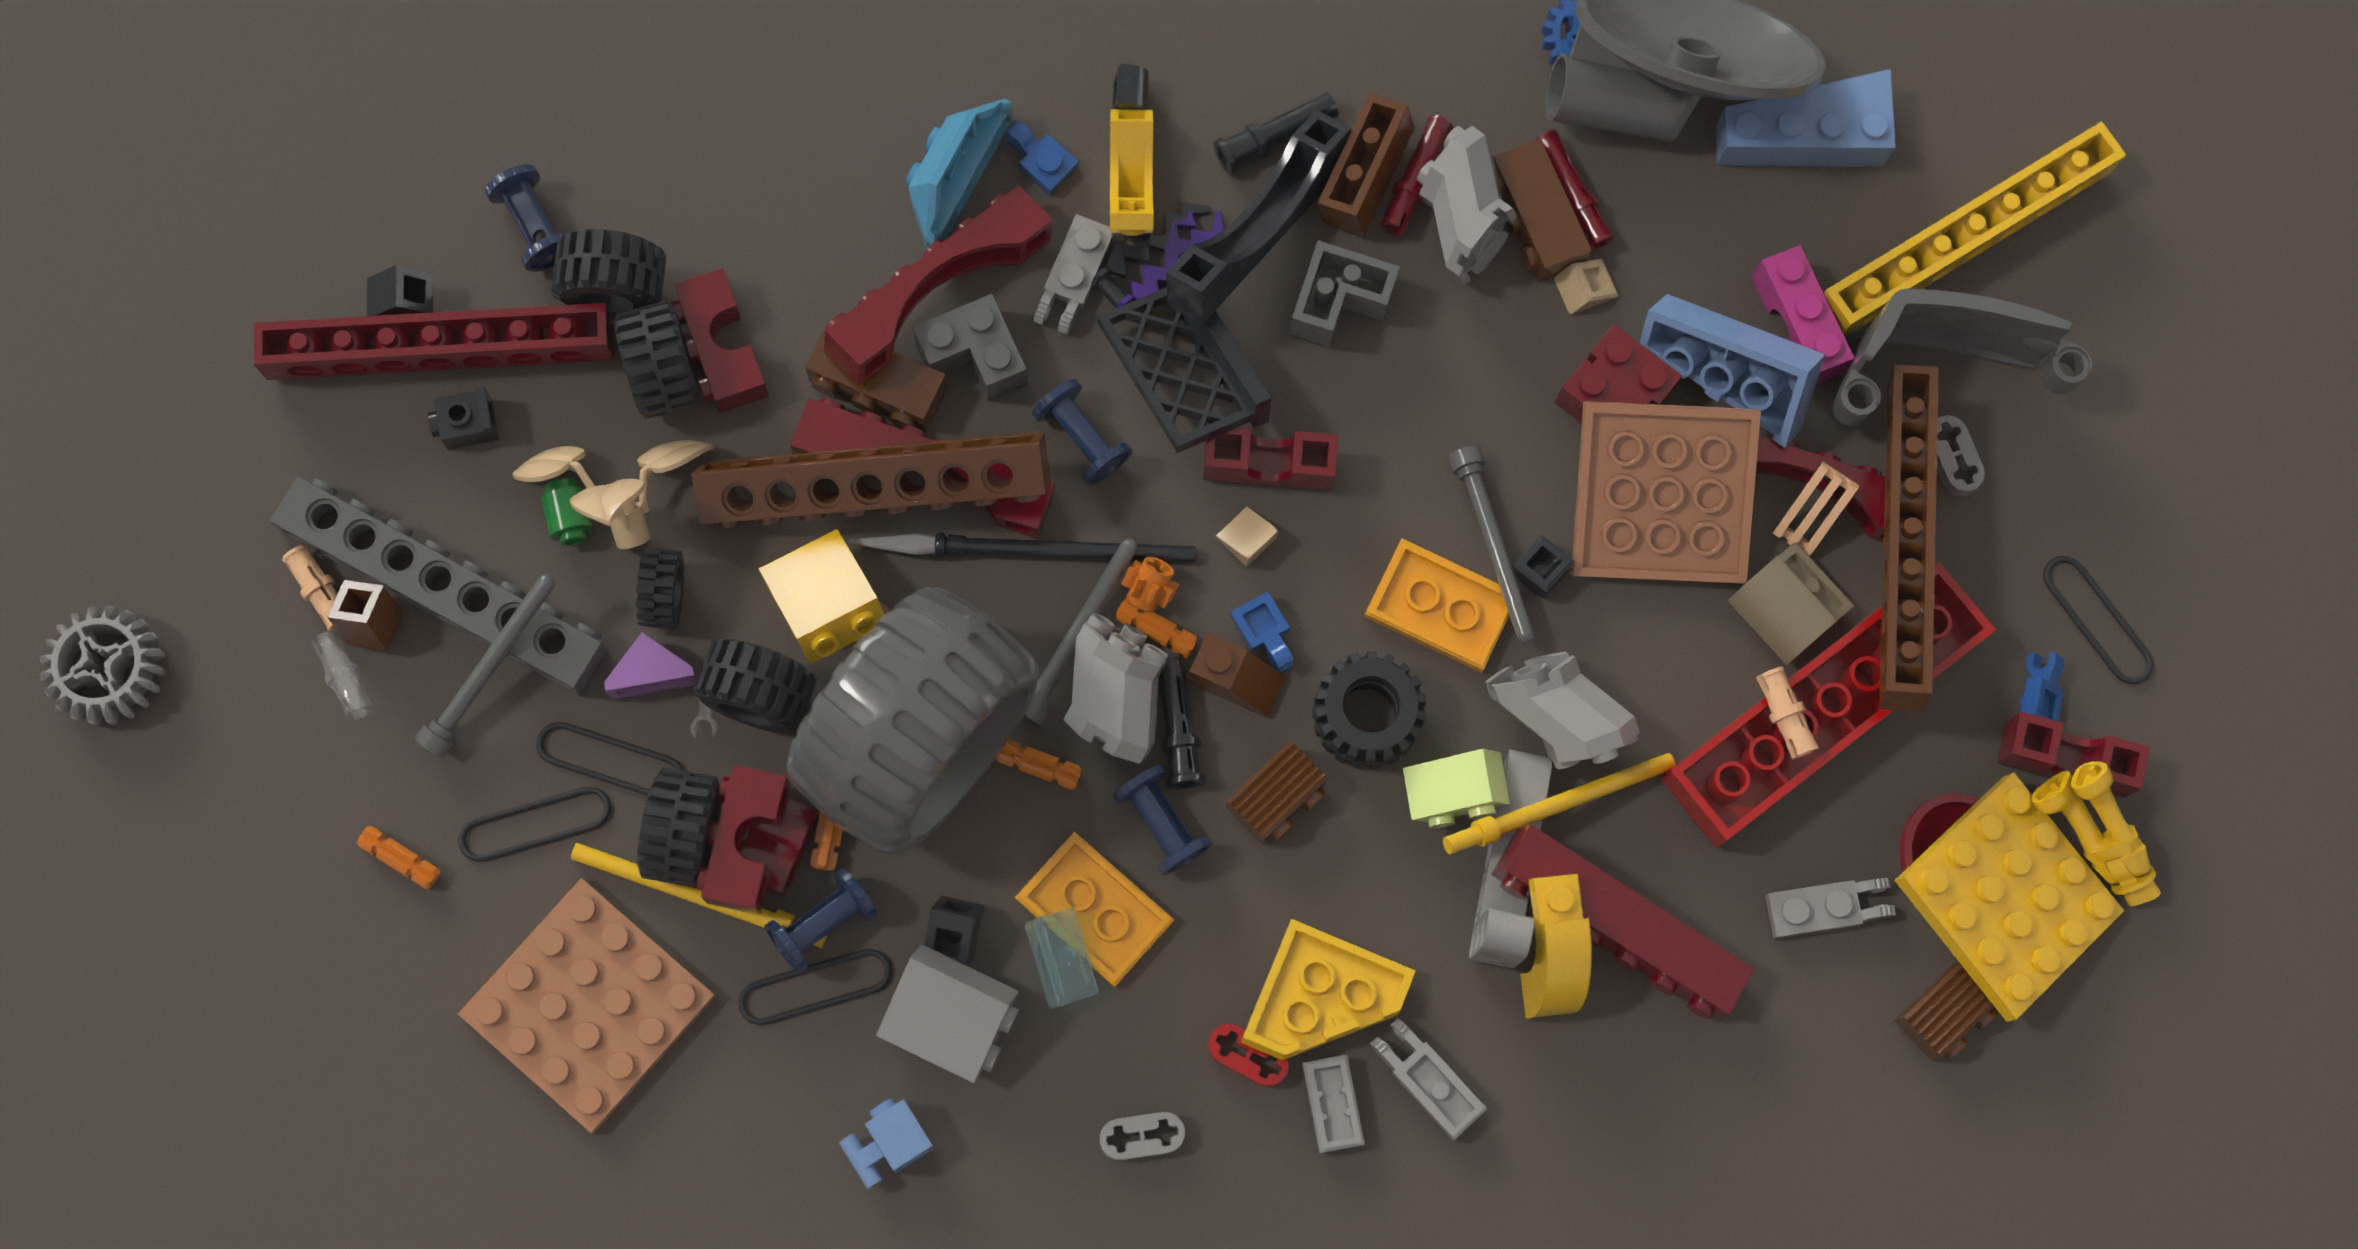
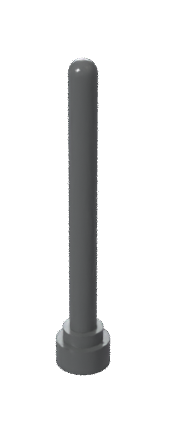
[1448,445,1534,644]
[1023,538,1138,727]
[415,574,555,757]

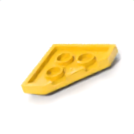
[1241,919,1416,1060]

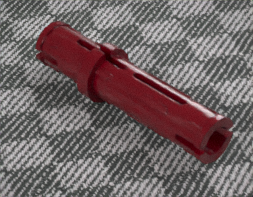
[1379,115,1454,236]
[1534,129,1614,251]

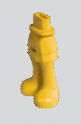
[2031,761,2161,907]

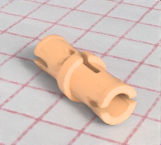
[282,544,337,632]
[1756,666,1819,759]

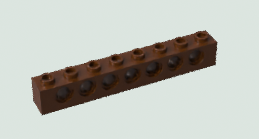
[1879,364,1939,712]
[691,431,1051,528]

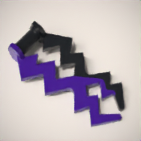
[1091,202,1223,308]

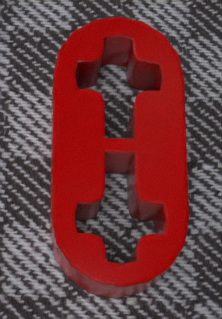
[1208,1024,1289,1088]

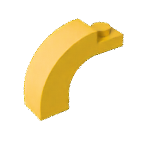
[1110,109,1154,236]
[1520,874,1591,1019]

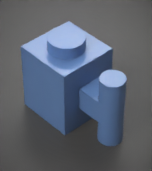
[839,1098,935,1190]

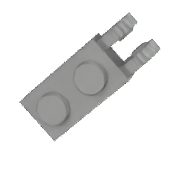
[1033,214,1115,335]
[1765,878,1897,939]
[1370,1018,1487,1141]

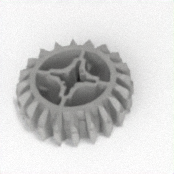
[39,606,165,726]

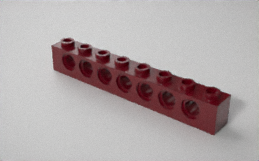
[254,303,614,380]

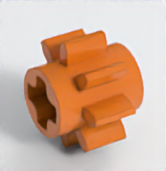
[1121,557,1179,612]

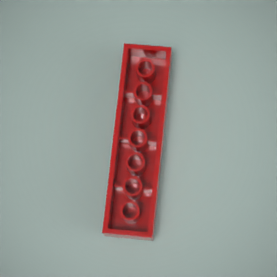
[1661,562,1996,849]

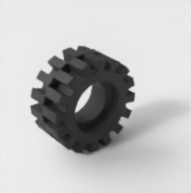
[636,547,685,629]

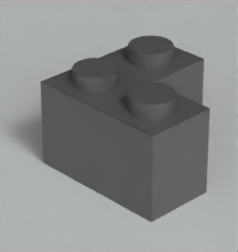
[1289,240,1400,347]
[913,294,1028,401]

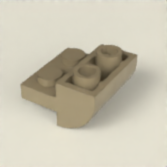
[1727,542,1854,665]

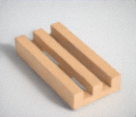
[1773,462,1860,557]

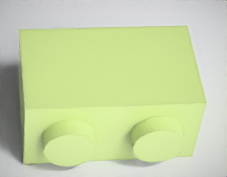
[1403,749,1510,828]

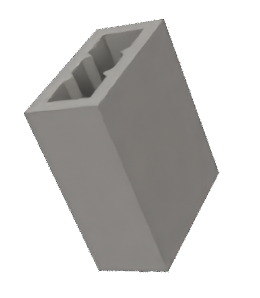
[876,944,1019,1083]

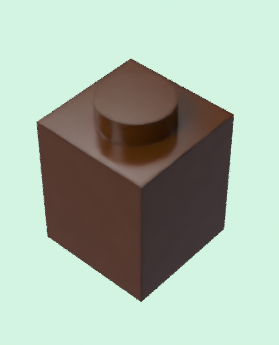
[327,580,403,651]

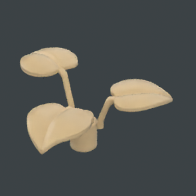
[512,440,715,549]

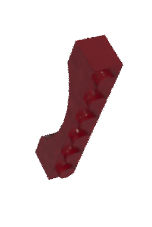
[824,185,1053,386]
[790,398,1055,540]
[1756,435,1885,543]

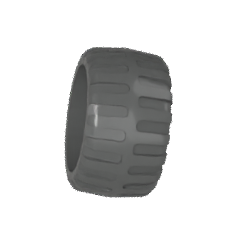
[787,587,1039,855]

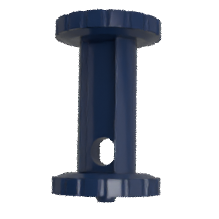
[485,164,566,272]
[1032,379,1133,486]
[1112,764,1212,876]
[764,868,877,973]

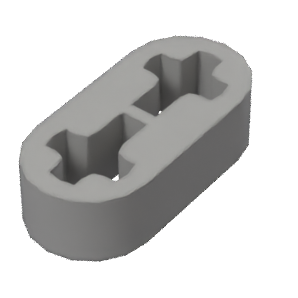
[1937,415,1985,497]
[1099,1112,1185,1161]

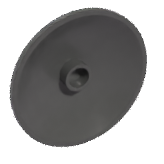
[1545,0,1826,142]

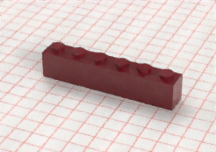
[1491,824,1754,1019]

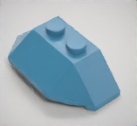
[906,99,1013,250]

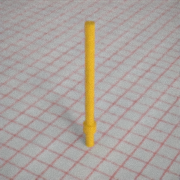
[1443,753,1675,854]
[571,843,828,948]

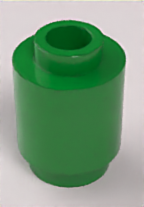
[541,478,593,546]

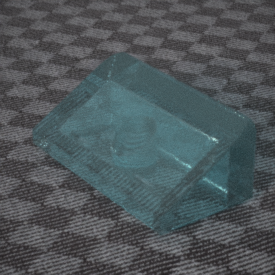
[1024,907,1099,1009]

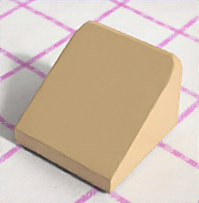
[1555,259,1618,314]
[1216,507,1278,567]

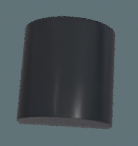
[1112,64,1149,110]
[1513,535,1575,598]

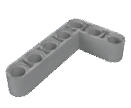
[1469,749,1552,969]

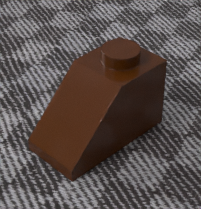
[1188,632,1285,718]

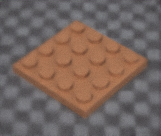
[1571,401,1761,583]
[458,878,716,1134]

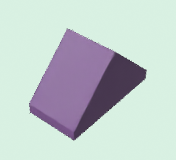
[604,632,698,700]

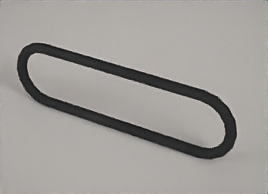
[2044,556,2153,684]
[536,722,683,796]
[458,786,611,862]
[738,949,891,1025]

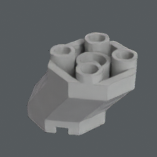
[1417,126,1517,284]
[1063,613,1168,764]
[1485,652,1640,769]

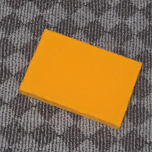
[1364,538,1509,673]
[1015,831,1174,988]

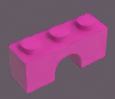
[1751,245,1855,384]

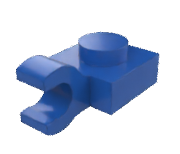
[1006,120,1079,196]
[1230,591,1294,674]
[2020,652,2065,722]

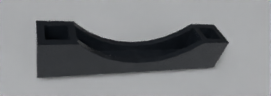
[1166,110,1351,325]

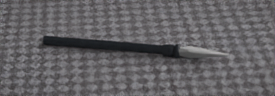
[849,532,1196,563]

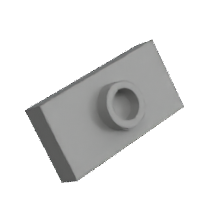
[1302,1055,1365,1154]

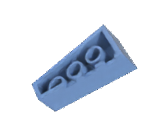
[1715,69,1895,167]
[1639,294,1826,448]

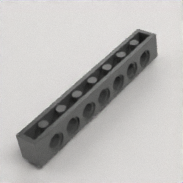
[269,476,607,697]

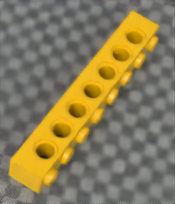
[1824,121,2126,337]

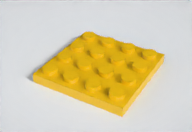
[1894,772,2124,1022]

